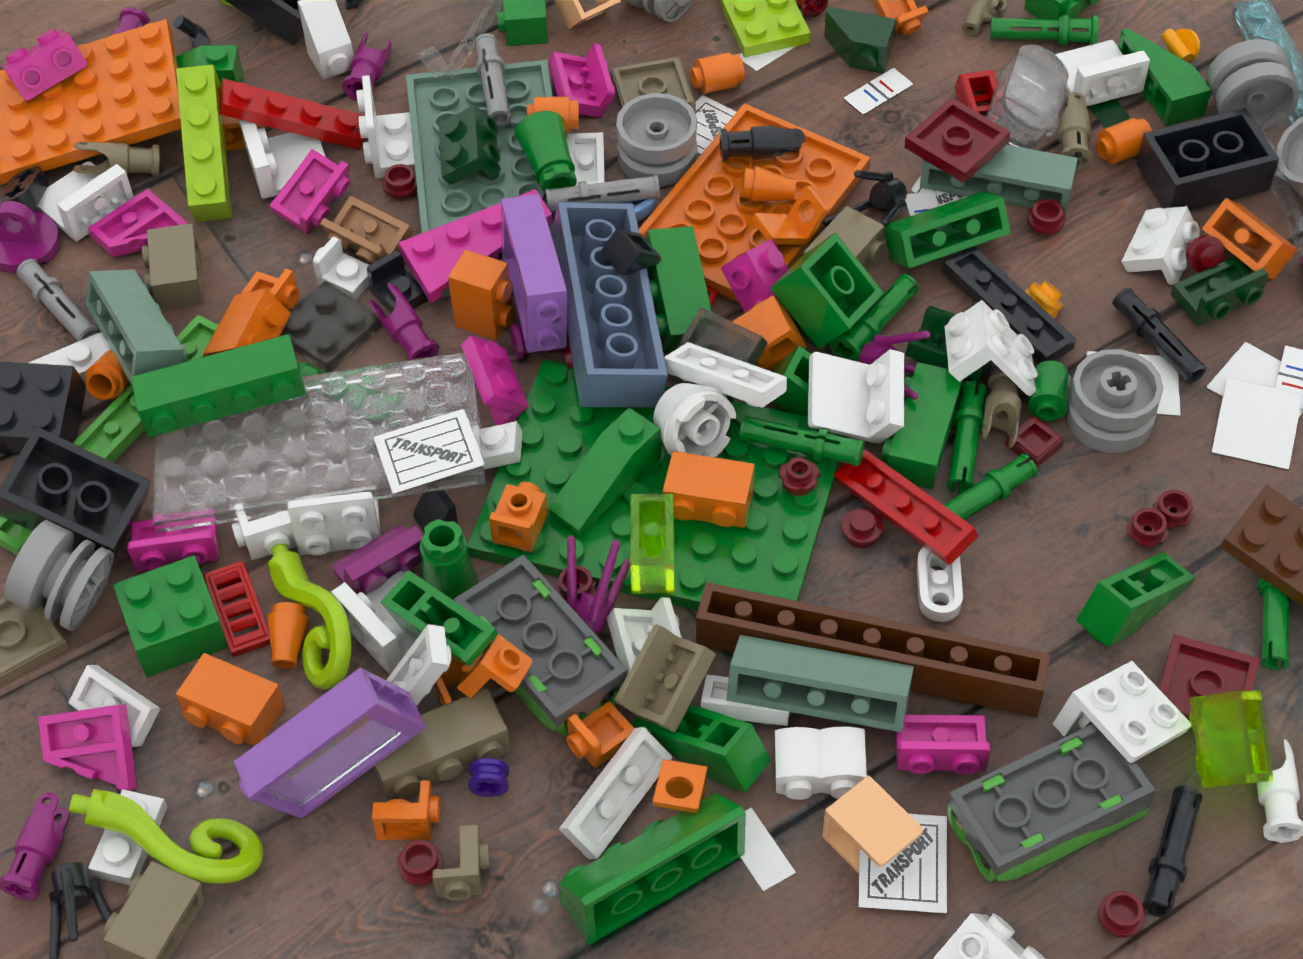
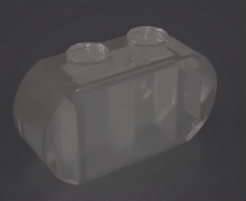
[986,45,1069,149]

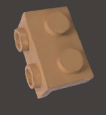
[320,195,414,265]

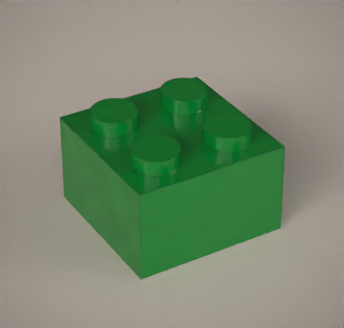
[770,232,883,349]
[113,555,229,678]

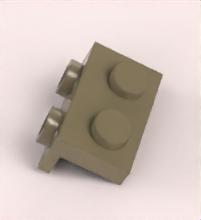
[615,624,716,733]

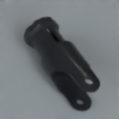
[719,125,805,162]

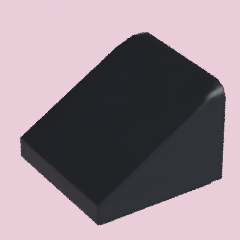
[601,229,662,276]
[413,480,458,533]

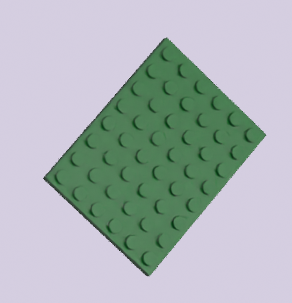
[467,359,848,611]

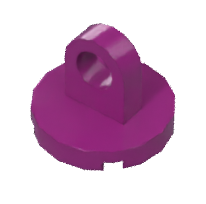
[0,201,61,274]

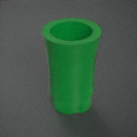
[514,111,577,191]
[420,519,479,600]

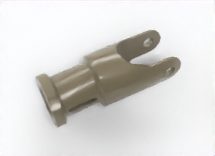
[1058,92,1093,171]
[73,142,160,178]
[982,369,1022,448]

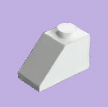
[297,0,354,80]

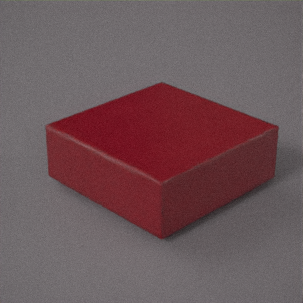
[1005,415,1064,467]

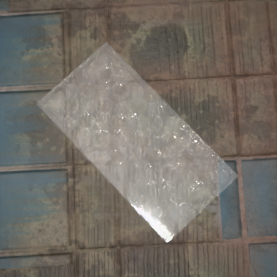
[153,352,486,533]

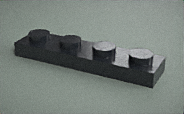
[943,246,1076,363]

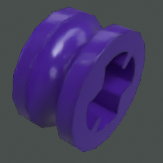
[468,758,509,797]

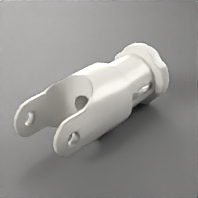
[1252,739,1303,843]

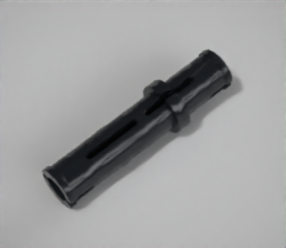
[1112,288,1207,384]
[1142,786,1203,918]

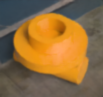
[1161,28,1200,63]
[1025,281,1064,319]

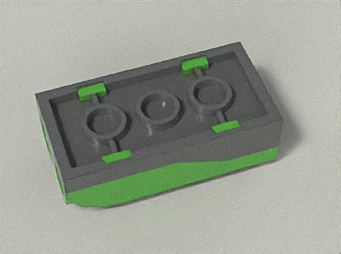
[453,554,628,736]
[947,724,1156,882]

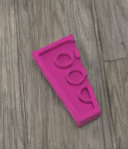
[399,189,553,303]

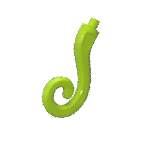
[268,544,351,690]
[69,788,263,884]

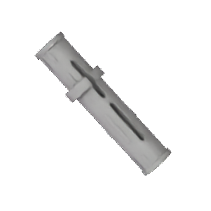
[474,33,511,127]
[545,174,660,213]
[16,259,100,342]

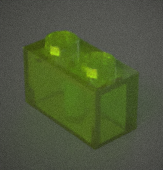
[630,494,674,594]
[1189,690,1273,788]

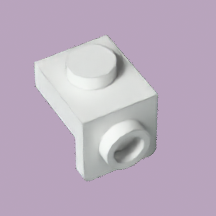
[231,505,297,560]

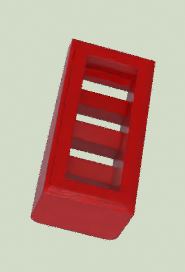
[954,70,1013,135]
[203,561,270,657]

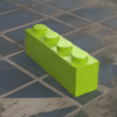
[176,65,233,222]

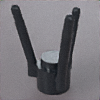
[823,170,907,226]
[49,862,112,959]

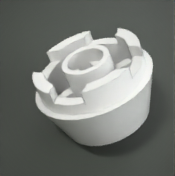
[653,383,736,457]

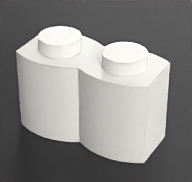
[775,727,867,800]

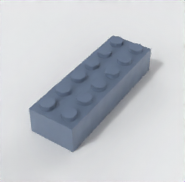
[552,202,668,407]

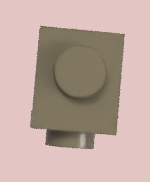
[433,825,490,901]

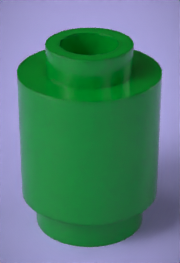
[1028,361,1071,421]

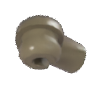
[962,0,1007,36]

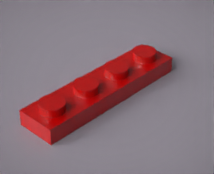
[218,78,364,150]
[833,449,979,566]

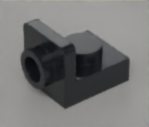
[367,250,428,313]

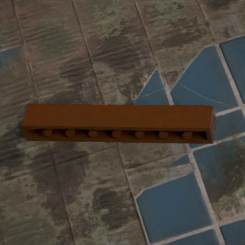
[696,582,1051,718]

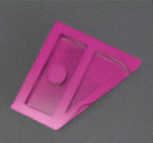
[88,189,189,257]
[38,704,137,790]

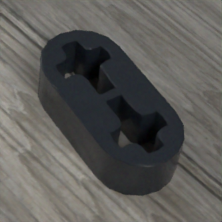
[0,166,49,210]

